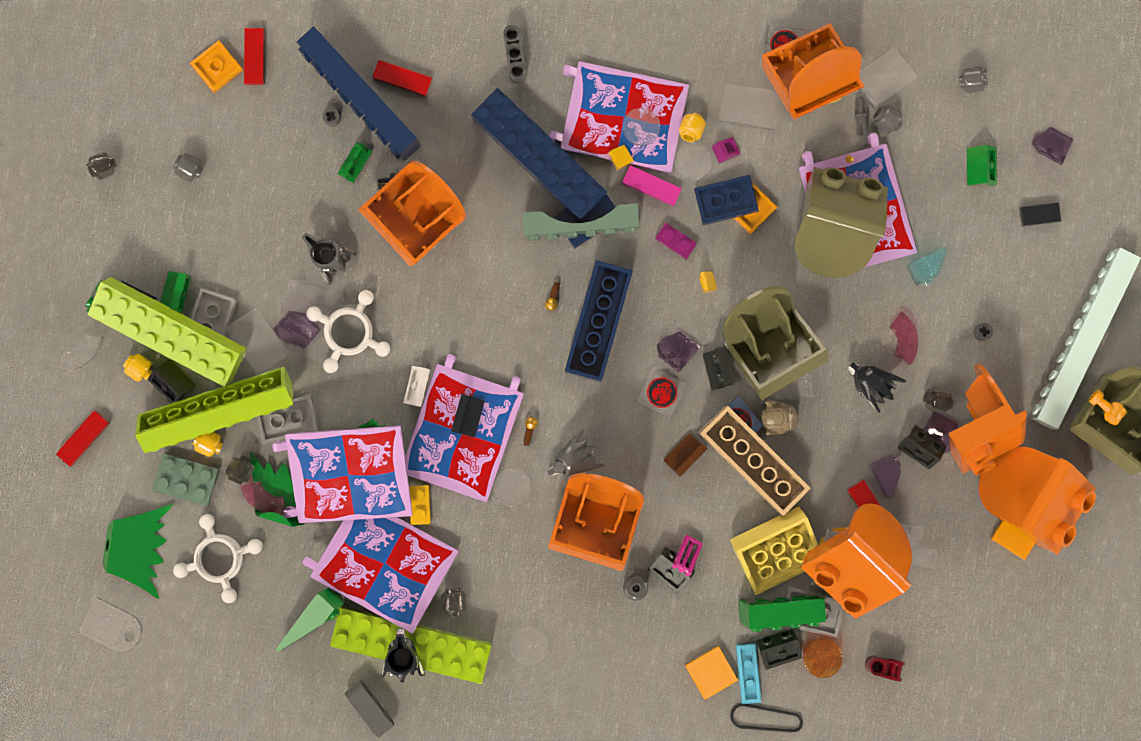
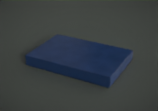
[694,175,759,225]
[554,195,615,249]

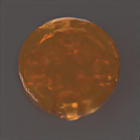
[803,638,843,678]

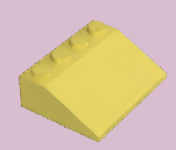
[730,506,818,595]

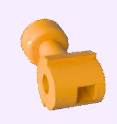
[1088,389,1127,425]

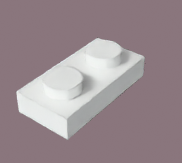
[403,366,430,407]

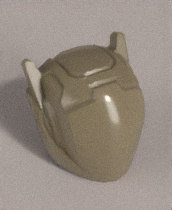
[761,400,799,436]

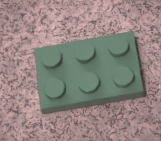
[152,453,220,506]

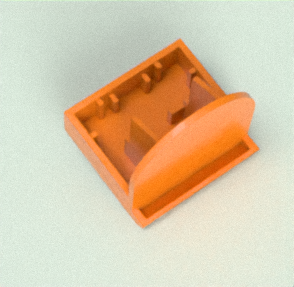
[762,23,864,120]
[358,161,466,267]
[949,363,1027,476]
[978,447,1096,555]
[548,473,645,571]
[801,503,912,619]

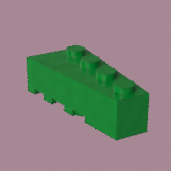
[738,595,826,632]

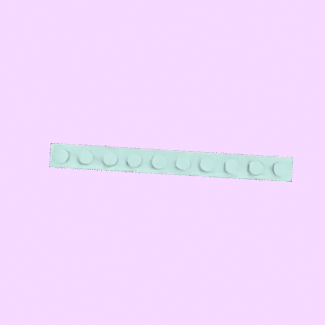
[1031,248,1141,430]

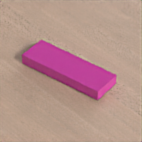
[622,166,682,207]

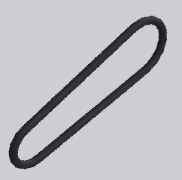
[730,704,803,732]

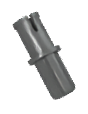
[854,97,870,136]

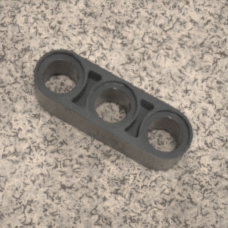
[503,25,526,83]
[345,680,395,738]

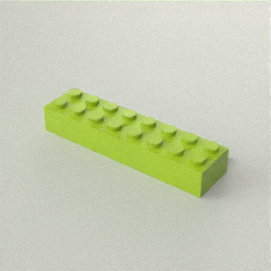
[88,277,247,387]
[135,366,293,454]
[330,606,492,684]

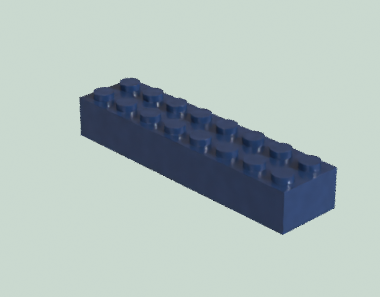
[296,26,421,161]
[471,87,607,222]

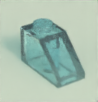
[907,247,947,287]

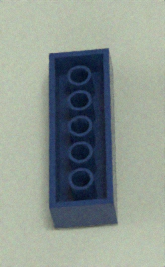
[564,260,633,383]

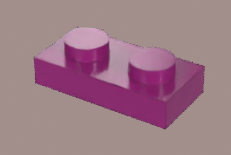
[655,223,697,260]

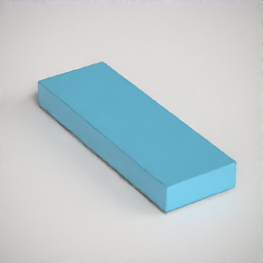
[736,643,761,704]

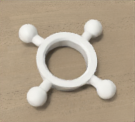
[306,290,390,373]
[173,514,263,603]

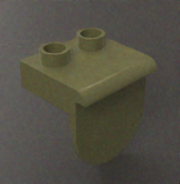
[795,167,888,278]
[723,286,828,400]
[1069,366,1141,476]

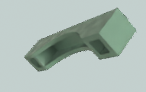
[522,203,639,241]

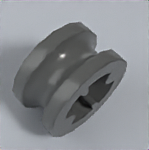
[322,108,341,127]
[974,323,993,341]

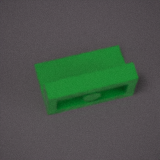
[967,145,997,186]
[160,271,191,313]

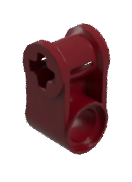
[865,656,905,682]

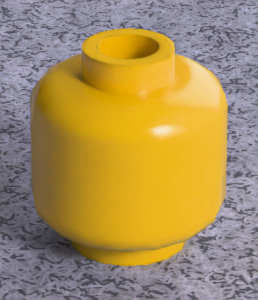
[679,113,706,142]
[123,353,153,382]
[192,432,223,457]

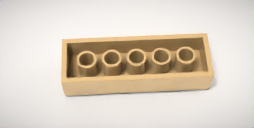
[698,406,811,516]

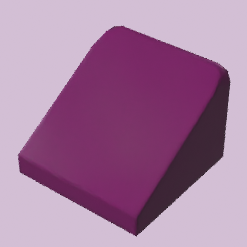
[712,137,740,163]

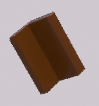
[664,434,707,477]

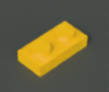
[409,485,431,525]

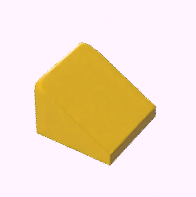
[608,145,634,171]
[699,271,717,293]

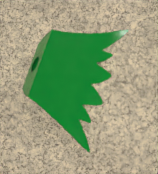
[250,452,305,527]
[102,504,173,599]

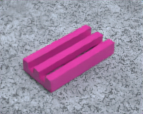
[672,534,703,577]

